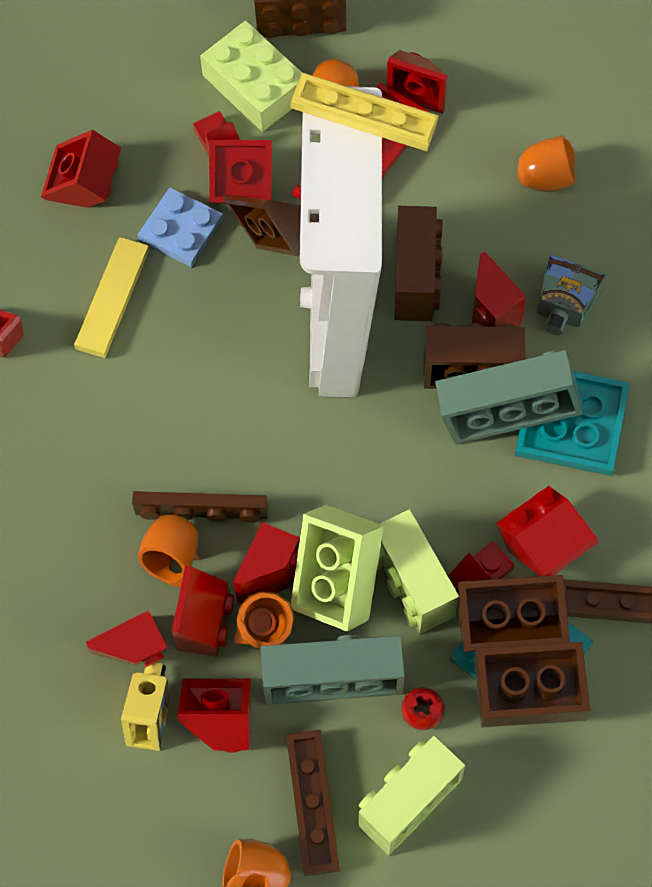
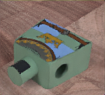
[537,254,607,335]

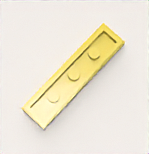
[290,73,439,151]
[74,237,150,358]

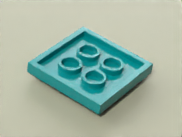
[514,371,630,476]

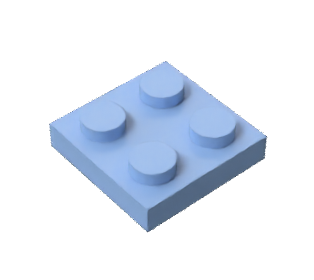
[137,187,224,268]

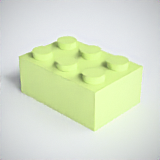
[200,20,302,132]
[291,505,384,632]
[377,509,459,634]
[359,736,465,856]

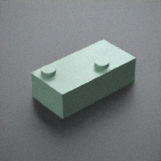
[435,350,583,444]
[260,635,405,705]

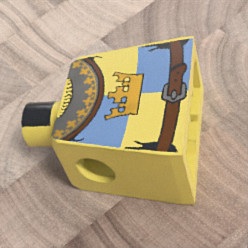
[121,662,170,751]

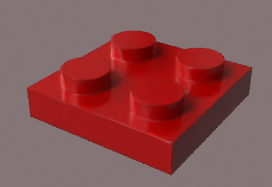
[209,140,272,203]

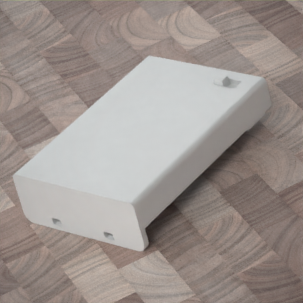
[300,86,382,397]

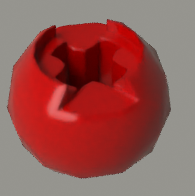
[401,687,445,731]

